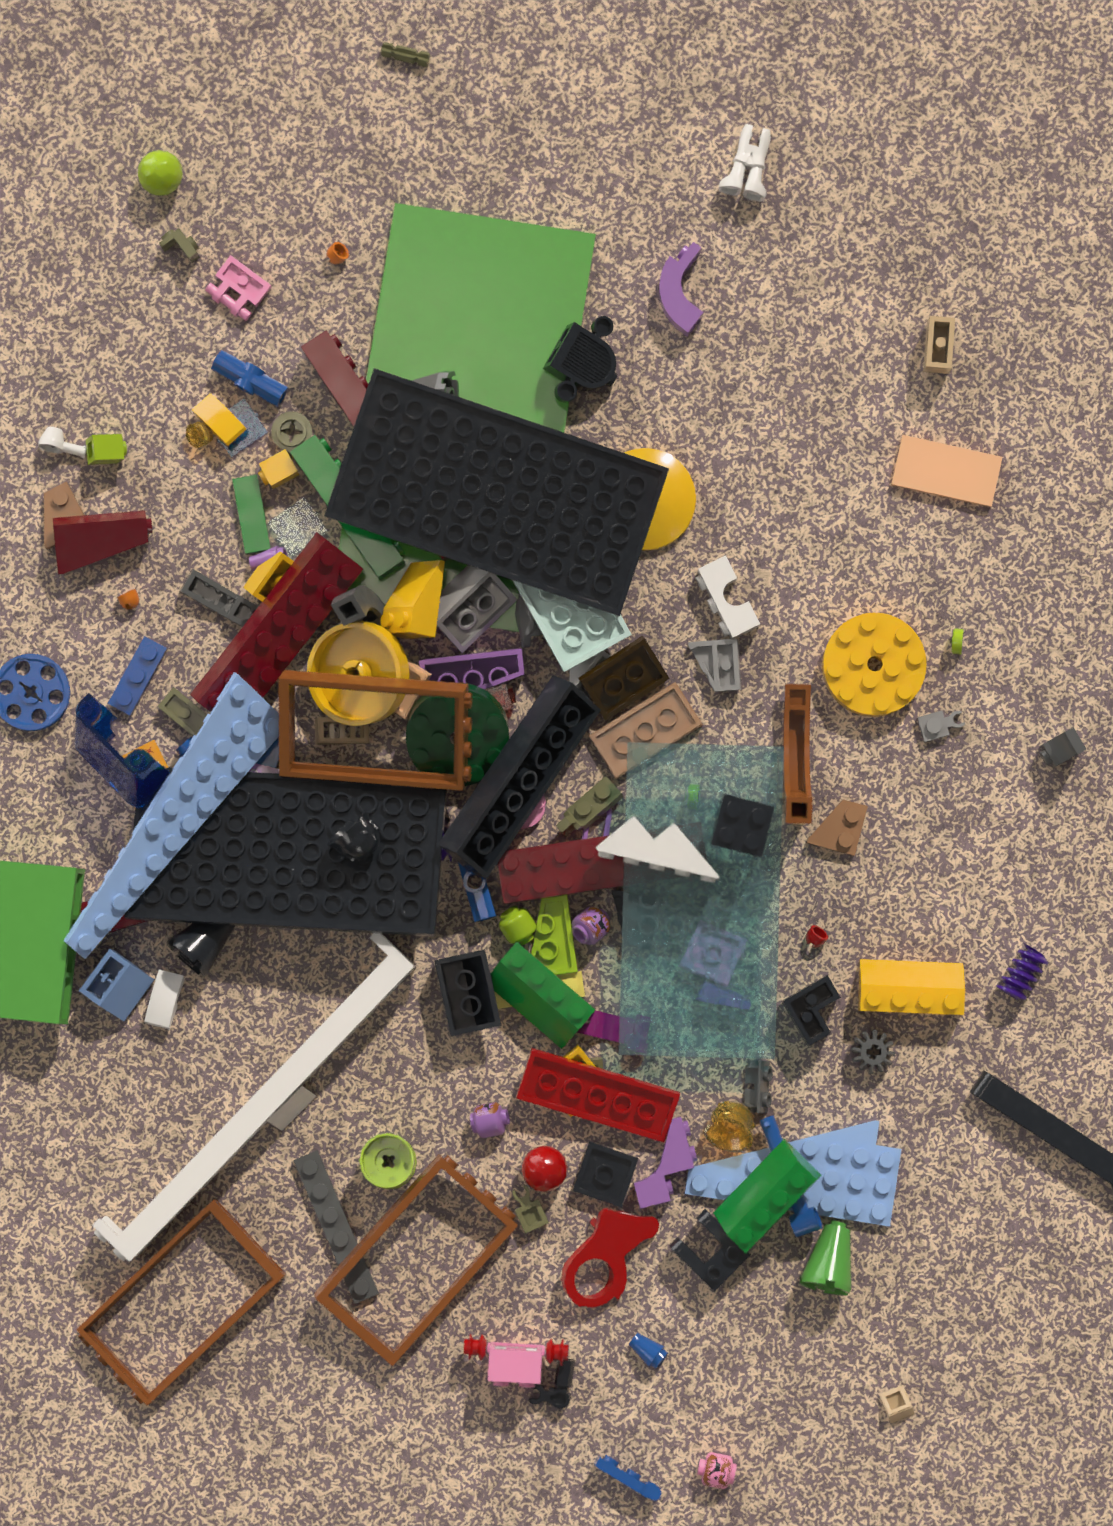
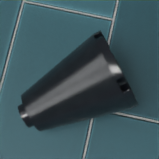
[167,923,236,977]

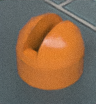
[326,242,349,265]
[117,589,140,610]

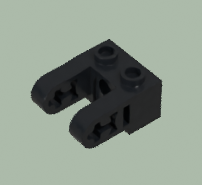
[669,1209,751,1292]

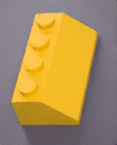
[858,959,965,1015]

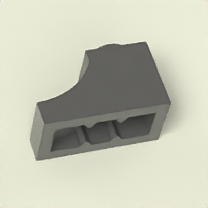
[1039,727,1086,768]

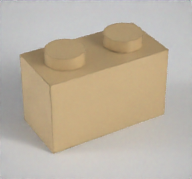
[923,316,955,374]

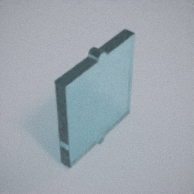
[267,497,328,557]

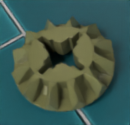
[271,411,312,452]

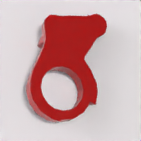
[561,1208,660,1308]

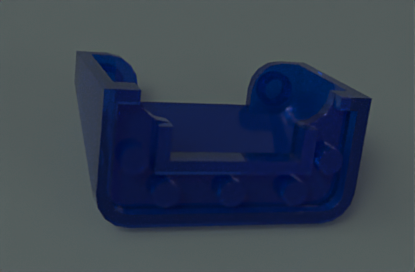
[74,693,171,808]

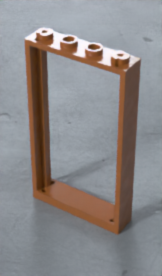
[279,670,472,790]

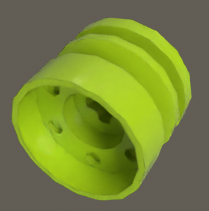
[359,1133,417,1190]

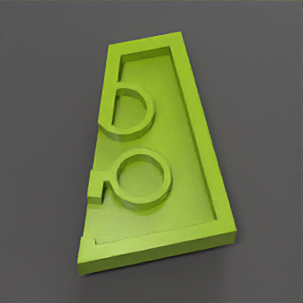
[531,895,578,975]

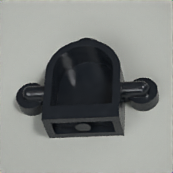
[543,316,618,403]

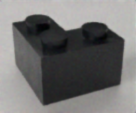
[781,975,841,1046]

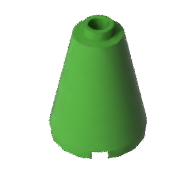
[799,1221,851,1296]

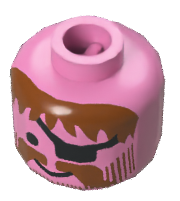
[697,1452,737,1489]

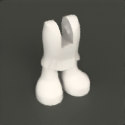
[718,124,771,202]

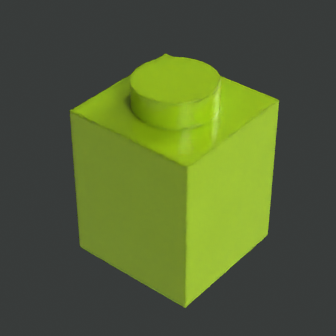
[86,434,127,465]

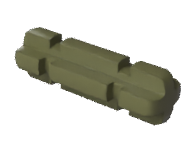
[381,42,430,67]

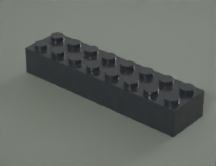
[438,675,601,879]

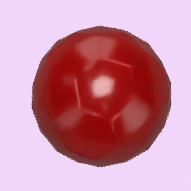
[521,1146,568,1192]

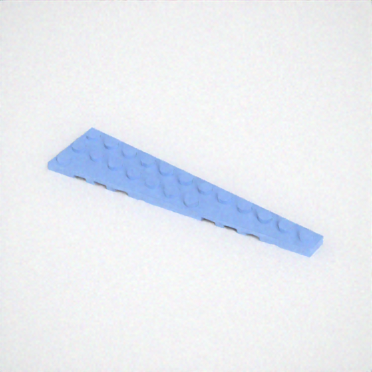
[64,672,279,959]

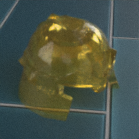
[703,1101,756,1153]

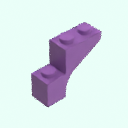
[634,1116,698,1209]

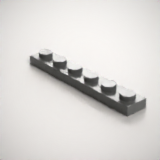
[293,1150,379,1304]

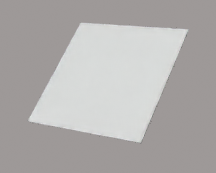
[267,1086,316,1131]

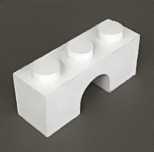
[695,555,760,639]

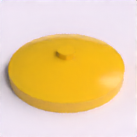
[624,448,696,551]

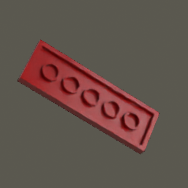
[516,1048,680,1142]

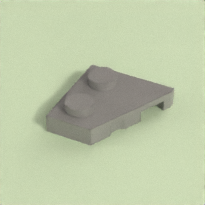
[688,638,742,692]

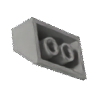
[437,565,517,653]

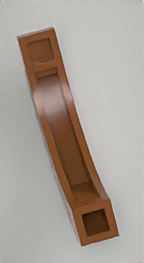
[782,683,813,824]

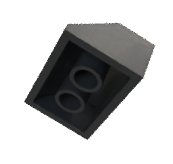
[434,949,502,1037]

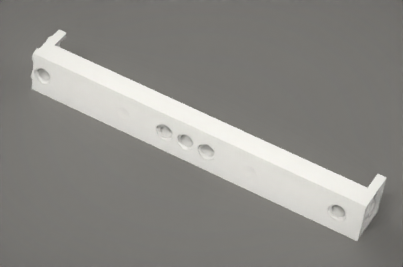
[92,933,416,1262]

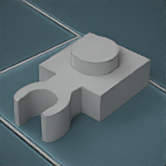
[917,710,965,743]

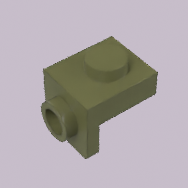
[159,228,200,263]

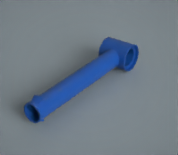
[759,1115,822,1237]

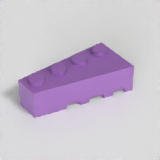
[419,648,525,689]

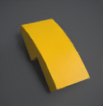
[192,393,247,446]

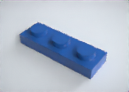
[107,636,168,716]

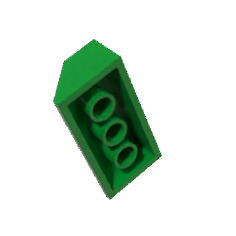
[490,942,595,1049]
[713,1138,822,1253]

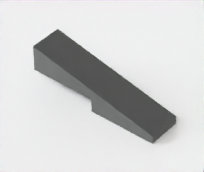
[179,569,259,627]

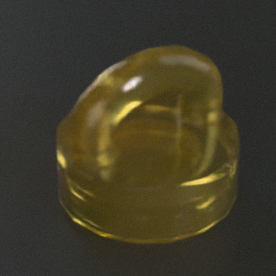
[186,421,213,448]

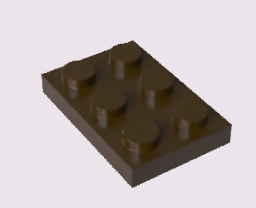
[578,636,670,721]

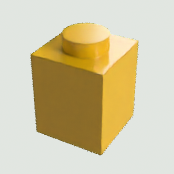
[258,449,300,489]

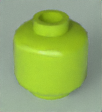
[498,906,537,945]

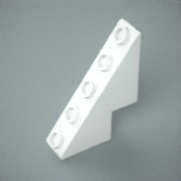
[596,816,719,883]

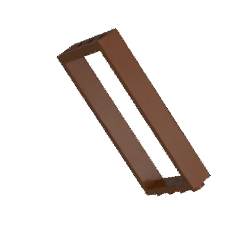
[314,1154,518,1366]
[76,1198,286,1406]

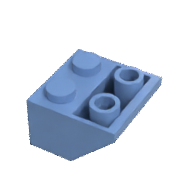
[79,949,155,1021]

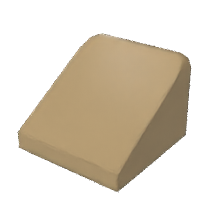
[879,1385,915,1424]

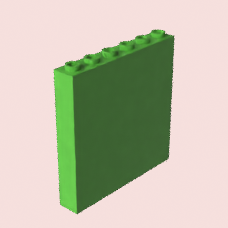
[0,861,85,1024]

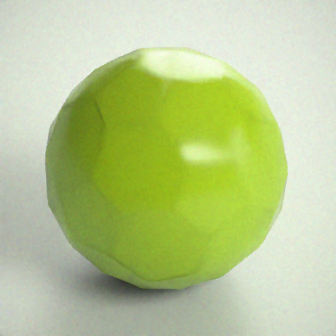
[137,150,183,196]

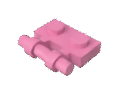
[205,255,272,321]

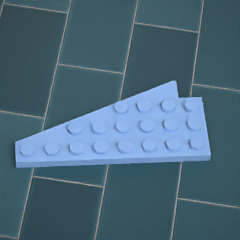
[684,1120,902,1226]

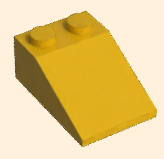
[381,560,445,639]

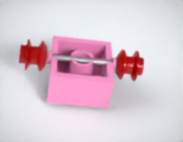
[463,1334,569,1388]

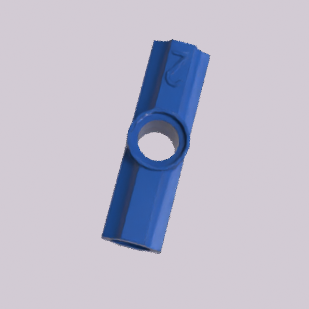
[211,350,289,407]
[457,862,496,923]

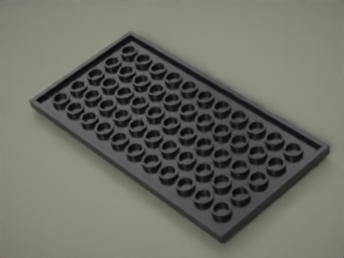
[324,368,669,616]
[124,766,447,937]

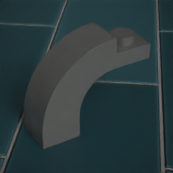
[331,586,400,641]

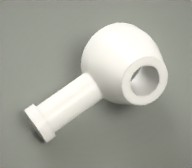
[38,427,87,459]

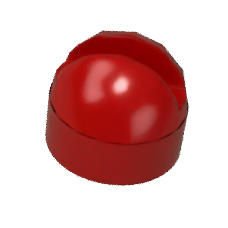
[805,925,828,948]

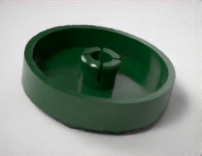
[406,682,509,786]

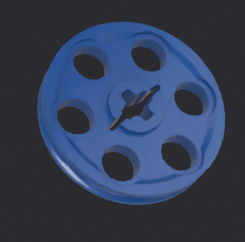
[0,654,70,731]

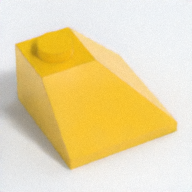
[243,552,294,602]

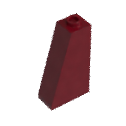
[53,510,153,574]

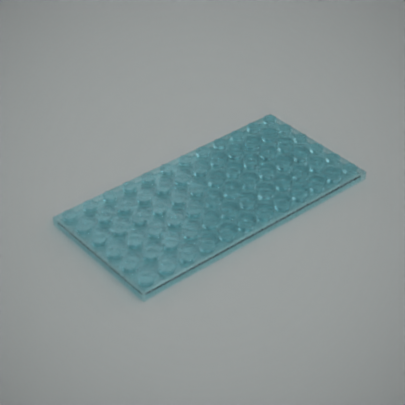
[618,742,784,1059]

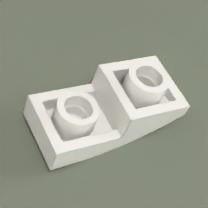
[144,969,185,1030]

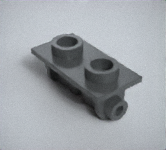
[744,1060,773,1113]

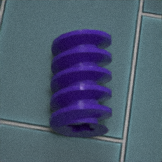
[996,943,1049,1000]

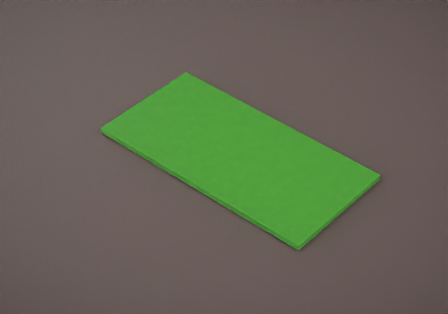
[338,203,596,633]

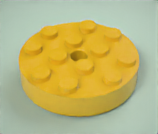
[822,613,927,717]
[307,621,409,726]

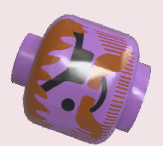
[572,906,610,945]
[470,1102,510,1138]

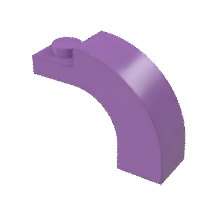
[659,242,703,337]

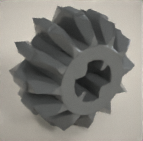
[850,1030,895,1074]

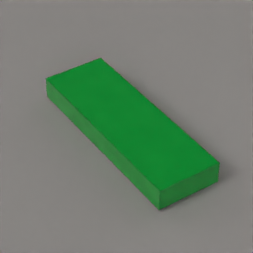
[232,474,271,555]

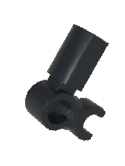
[528,1358,575,1409]

